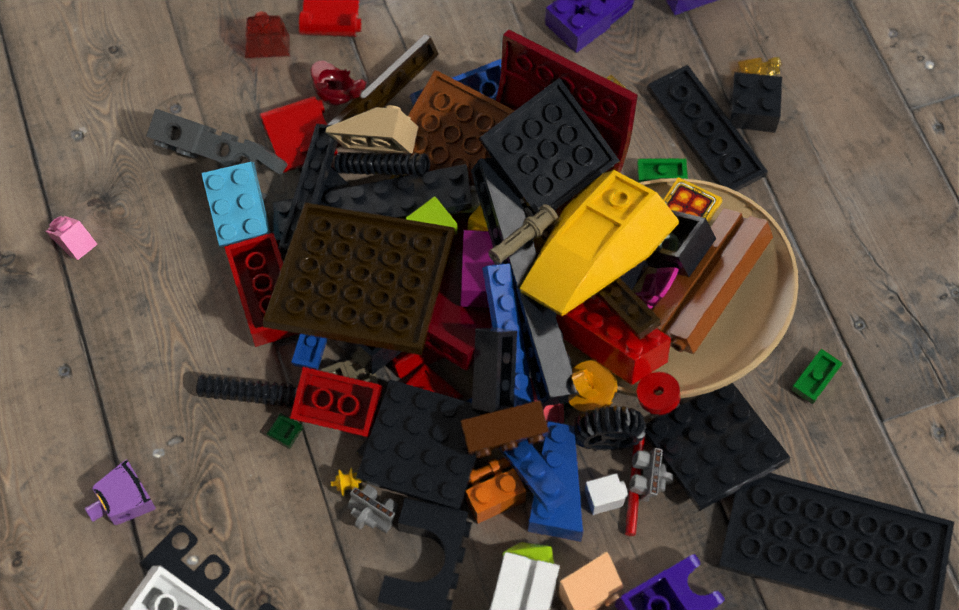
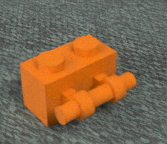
[465,457,526,524]

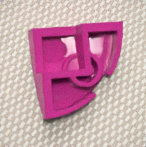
[634,267,679,309]

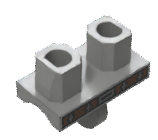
[629,448,674,502]
[347,484,398,533]

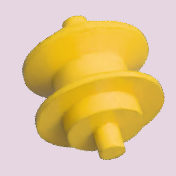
[331,468,362,496]

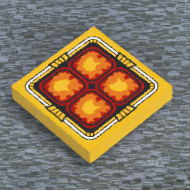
[663,177,722,223]

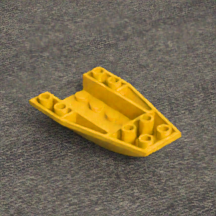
[520,170,679,316]

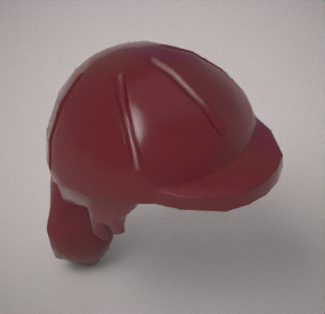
[310,60,367,105]

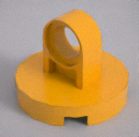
[569,360,618,412]

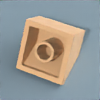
[557,552,623,610]

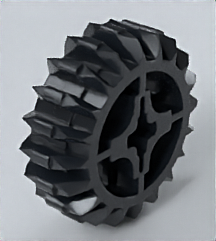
[574,405,646,451]

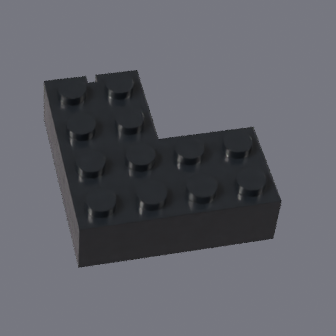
[619,210,716,290]

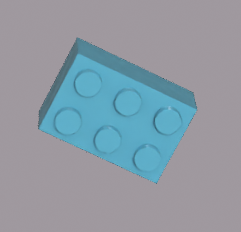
[201,162,271,247]

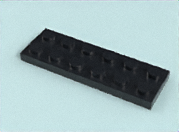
[647,64,768,191]

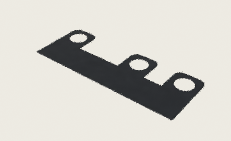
[140,525,277,610]

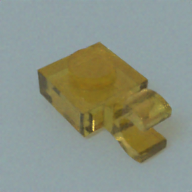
[737,57,782,75]

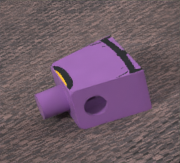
[85,460,156,525]

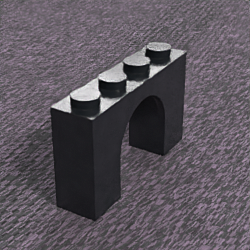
[377,498,472,610]

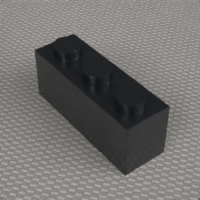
[472,327,517,412]

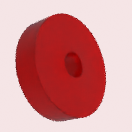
[637,372,681,415]

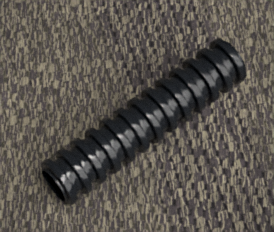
[334,152,430,175]
[196,374,298,407]

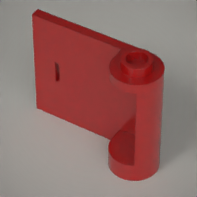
[299,0,362,37]
[260,96,338,173]

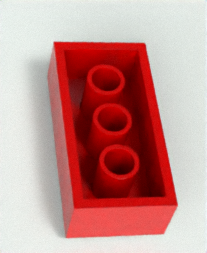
[224,232,299,347]
[556,294,671,385]

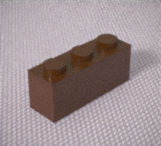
[461,400,549,458]

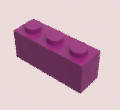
[461,230,497,308]

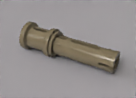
[489,204,559,265]

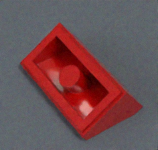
[390,345,444,378]

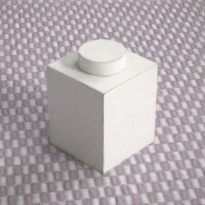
[584,474,628,515]

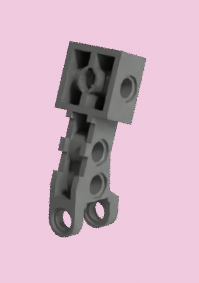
[146,108,288,202]

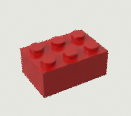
[290,367,384,437]

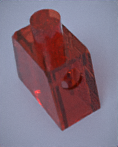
[245,11,290,58]

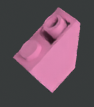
[46,216,97,260]

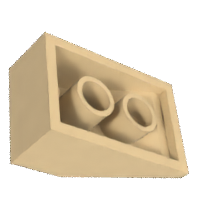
[326,105,418,154]

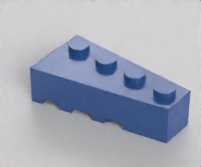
[528,421,583,542]

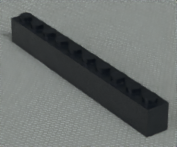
[471,158,579,406]

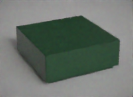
[266,413,303,449]

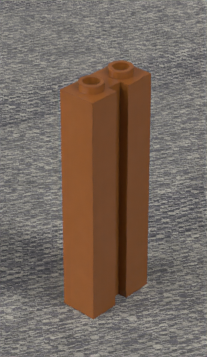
[652,208,773,355]

